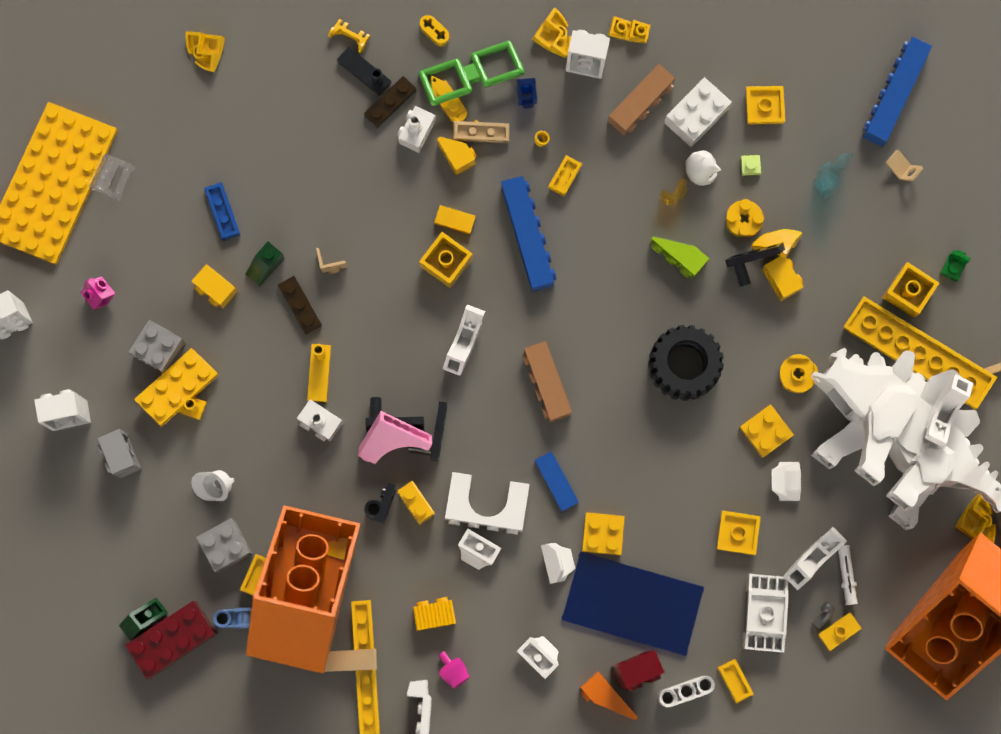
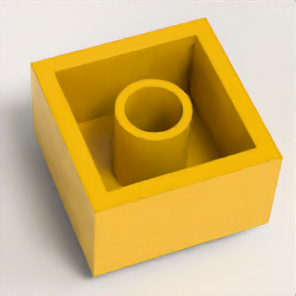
[419,232,473,289]
[882,262,939,318]

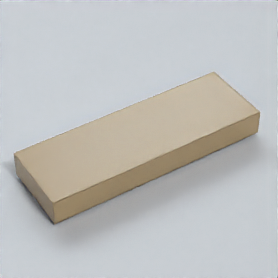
[453,121,509,143]
[324,649,377,672]

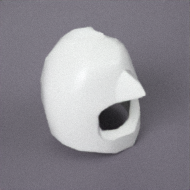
[685,151,721,186]

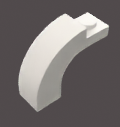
[443,305,485,376]
[925,374,973,447]
[784,527,847,590]

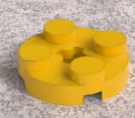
[726,199,764,238]
[779,354,818,393]

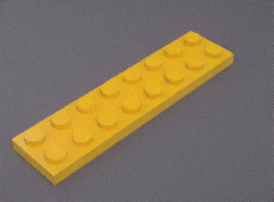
[843,296,997,410]

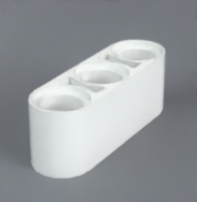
[657,676,715,707]

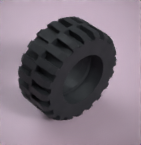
[648,325,724,401]

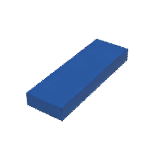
[204,182,241,241]
[534,451,579,512]

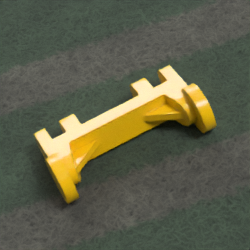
[328,19,371,54]

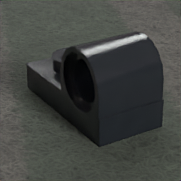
[364,483,397,524]

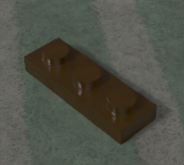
[364,76,417,128]
[278,276,322,335]

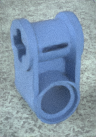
[213,608,252,629]

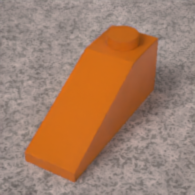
[580,672,638,720]

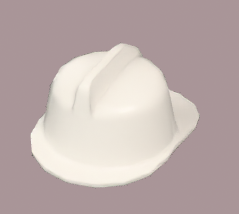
[191,470,234,501]

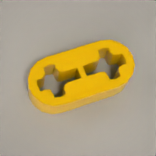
[420,15,449,46]

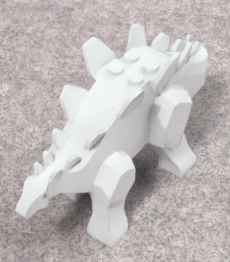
[811,348,1001,531]

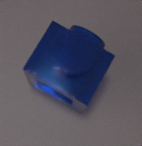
[516,78,537,109]

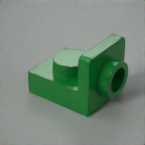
[940,250,971,282]

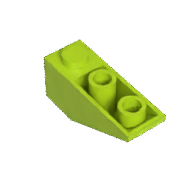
[650,236,709,280]

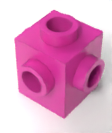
[80,276,115,310]

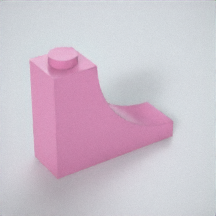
[358,411,432,464]

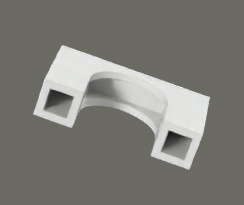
[445,472,530,535]

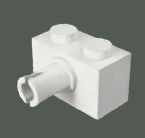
[397,106,436,153]
[297,400,343,442]

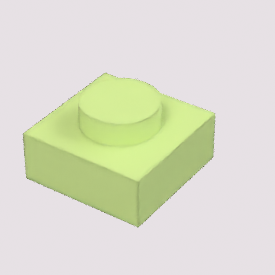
[740,155,761,176]

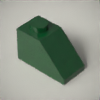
[245,241,285,286]
[119,598,168,641]

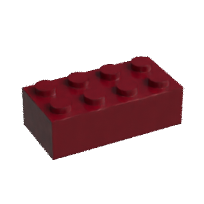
[125,601,218,679]
[611,650,665,691]

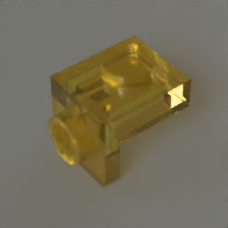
[659,178,688,206]

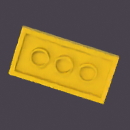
[134,348,219,428]

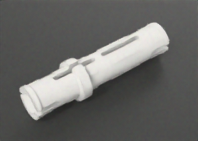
[838,545,858,605]

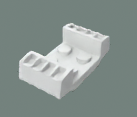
[742,574,789,653]
[407,680,432,734]

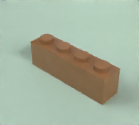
[608,64,675,136]
[522,341,572,423]

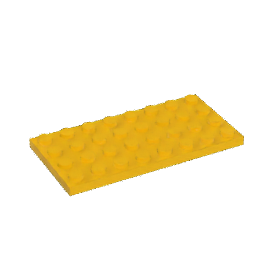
[0,102,118,265]

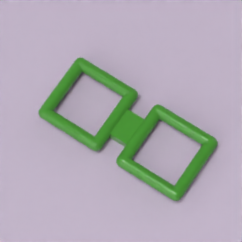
[418,41,525,106]

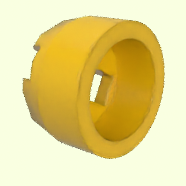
[534,131,550,147]

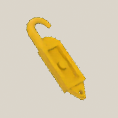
[431,76,478,123]

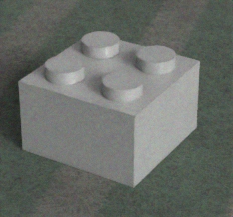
[129,320,186,374]
[97,429,142,478]
[196,518,252,573]

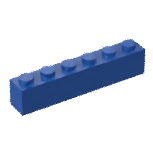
[862,36,932,147]
[501,176,557,292]

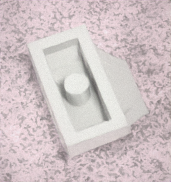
[771,462,801,501]
[458,529,501,570]
[541,543,575,584]
[517,637,559,679]

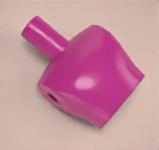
[438,651,470,689]

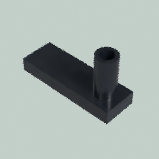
[337,47,391,96]
[725,242,786,287]
[365,397,424,431]
[408,401,448,462]

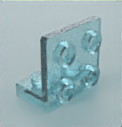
[813,153,854,200]

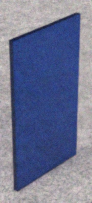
[562,552,704,656]

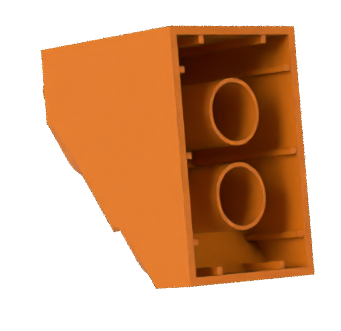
[246,505,360,674]
[884,532,1001,701]

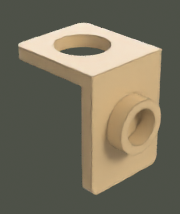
[886,150,923,182]
[316,248,347,274]

